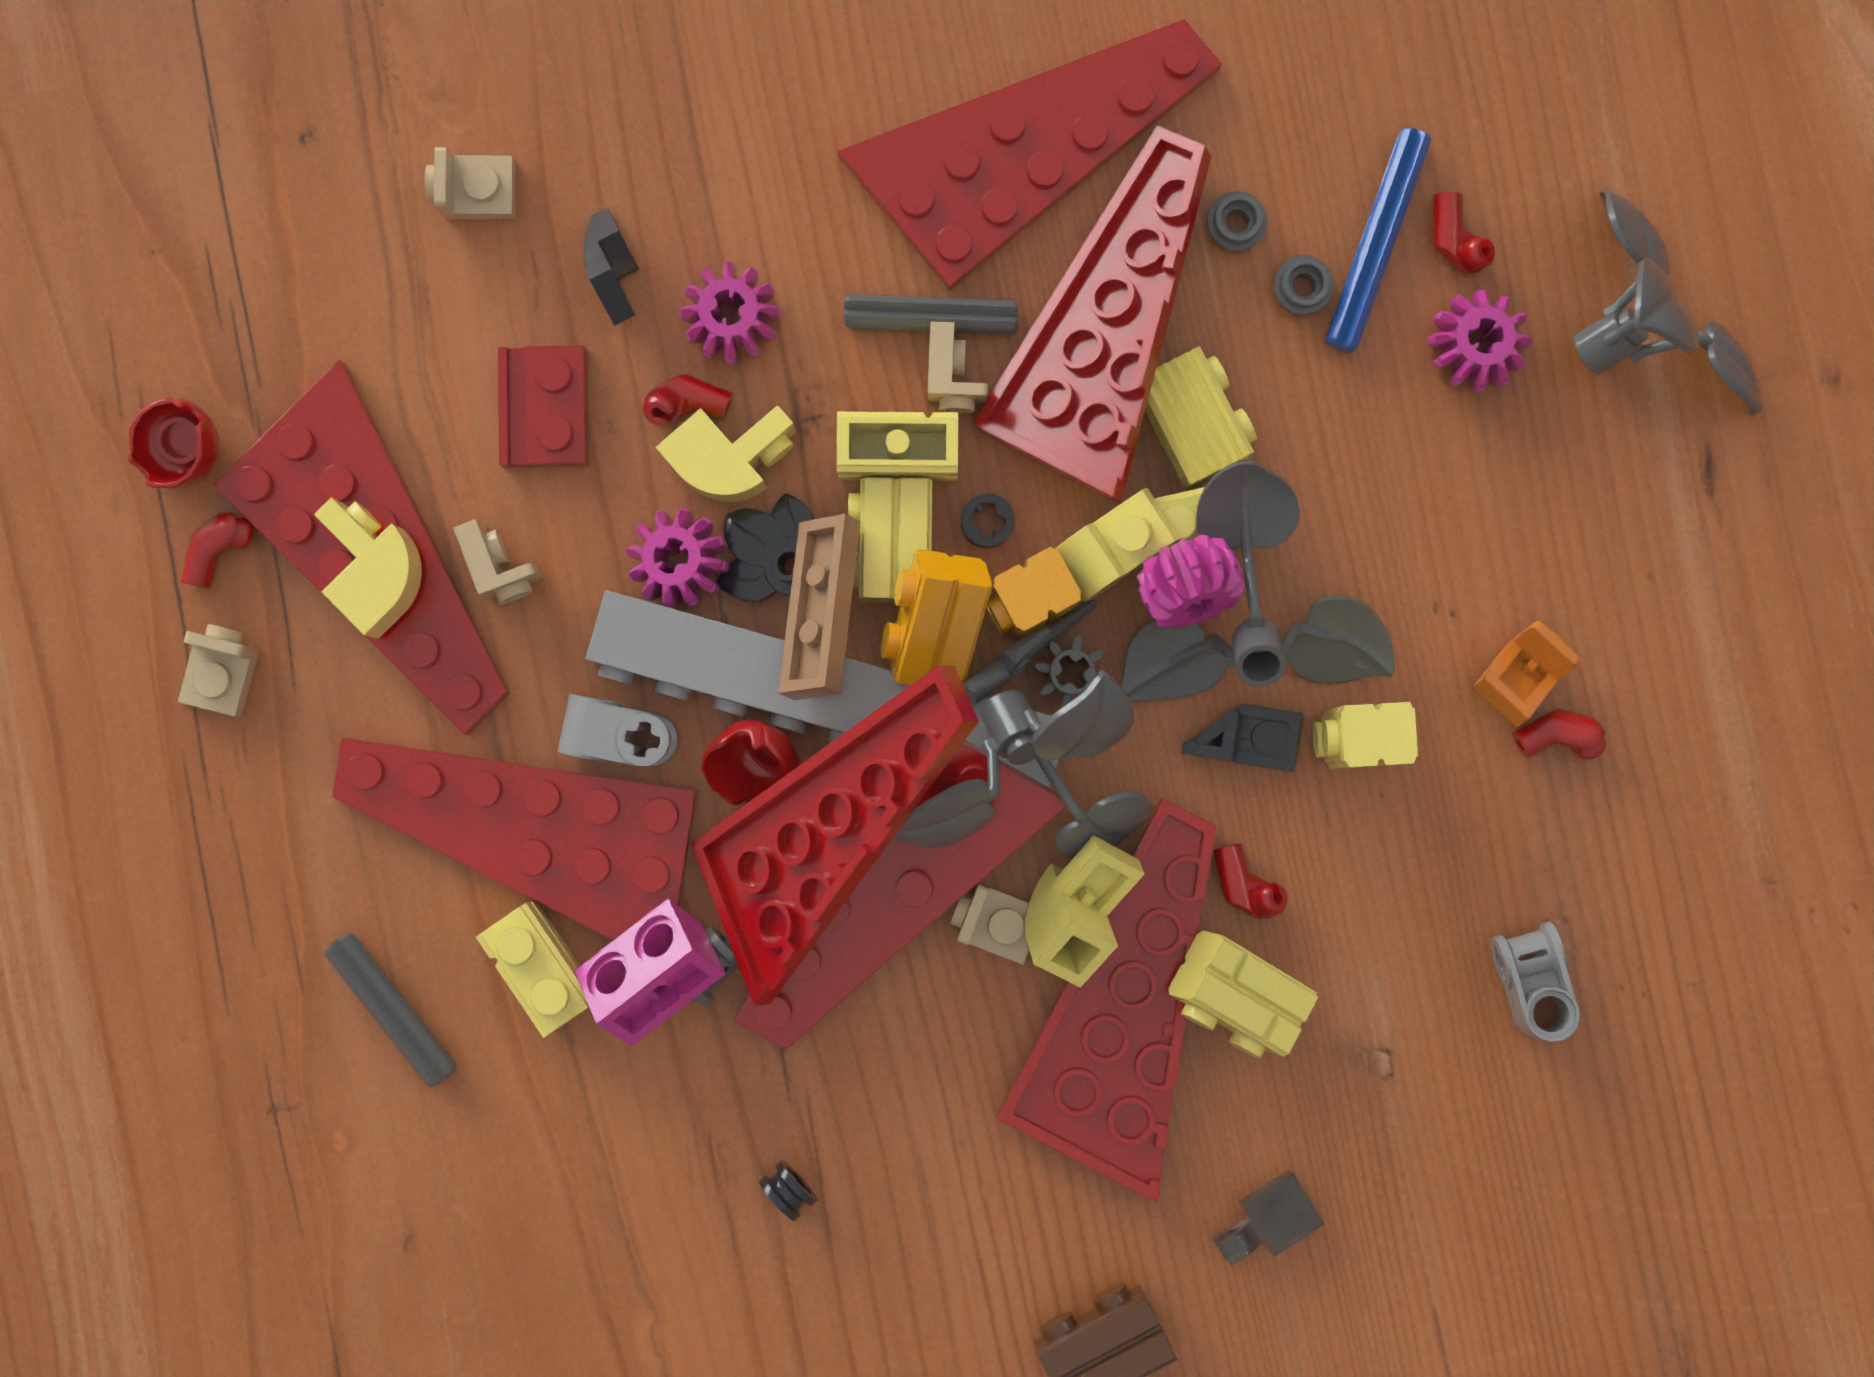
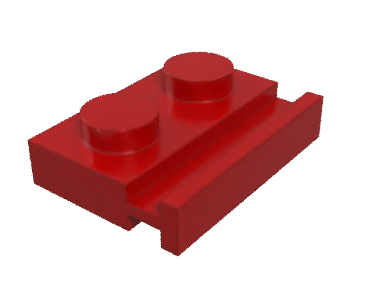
[498,345,588,468]

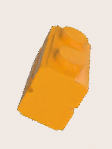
[986,546,1082,640]
[881,549,993,685]

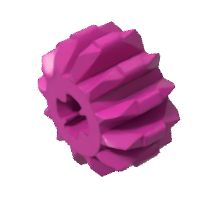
[679,261,781,365]
[1427,290,1532,393]
[626,508,729,610]
[1137,535,1246,630]

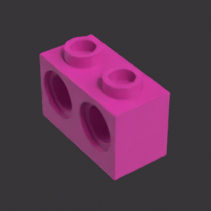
[575,898,726,1047]

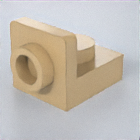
[424,147,516,220]
[928,321,988,414]
[453,519,543,604]
[178,624,260,717]
[950,883,1029,965]

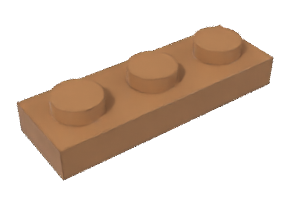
[778,513,861,700]

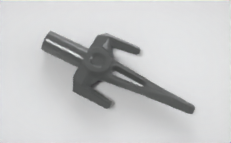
[963,599,1097,706]

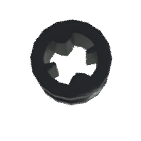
[961,494,1015,548]
[759,1160,817,1221]

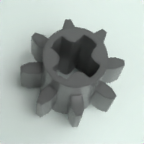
[1034,636,1104,708]

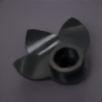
[717,493,814,603]

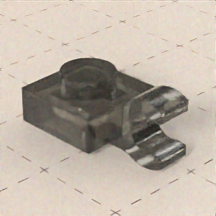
[1212,1170,1325,1265]

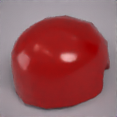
[128,397,220,489]
[701,719,799,806]

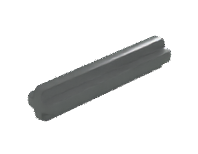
[844,294,1018,335]
[325,933,456,1087]

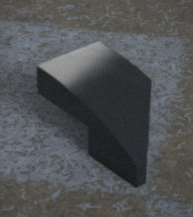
[584,208,639,326]
[1181,704,1304,773]

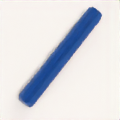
[1326,127,1431,353]

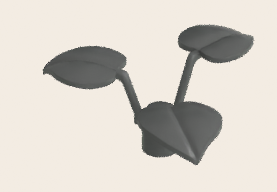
[1573,189,1761,415]
[1120,460,1395,701]
[894,670,1151,859]

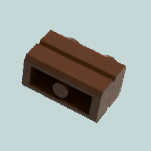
[1034,1284,1178,1377]

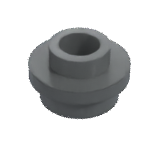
[1207,192,1267,252]
[1273,256,1334,316]

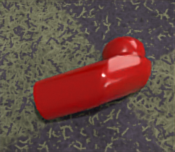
[1433,192,1495,273]
[643,374,733,426]
[180,512,253,589]
[1512,709,1606,760]
[1213,843,1288,919]

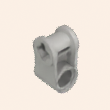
[557,693,678,766]
[1490,921,1580,1042]

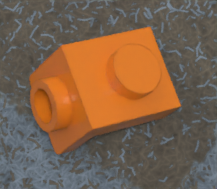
[1473,621,1581,727]

